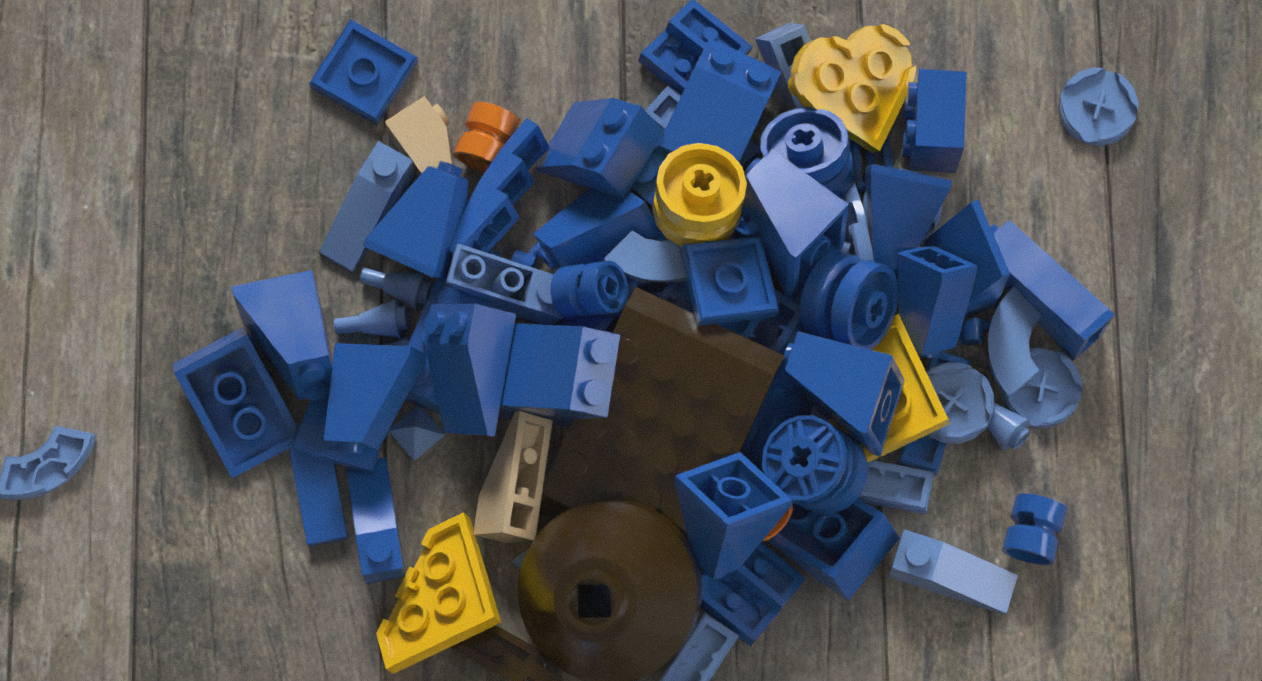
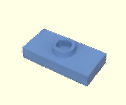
[859,460,934,514]
[659,613,739,681]

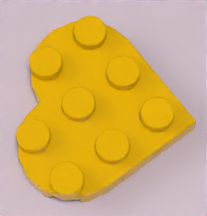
[788,24,916,153]

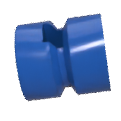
[550,260,628,319]
[1001,493,1068,566]

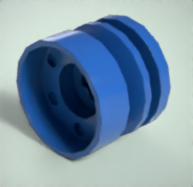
[762,416,868,514]

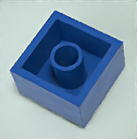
[902,69,967,173]

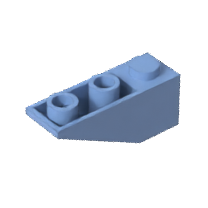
[446,243,562,325]

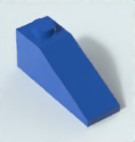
[346,457,406,584]

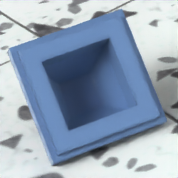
[388,405,445,462]

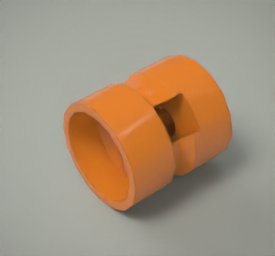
[453,102,521,173]

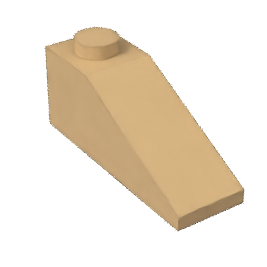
[385,96,452,177]
[473,411,553,543]

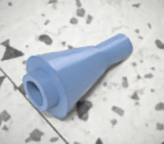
[360,268,435,311]
[334,299,410,339]
[987,403,1031,451]

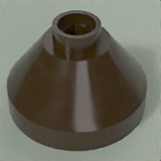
[518,499,702,681]

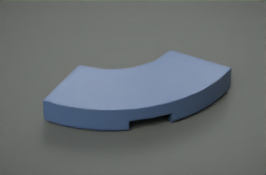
[841,181,874,261]
[604,231,687,284]
[987,287,1041,400]
[0,426,97,500]

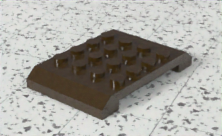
[539,287,784,542]

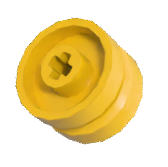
[652,143,747,247]

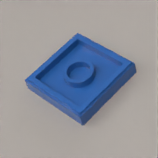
[309,19,418,126]
[680,236,779,326]

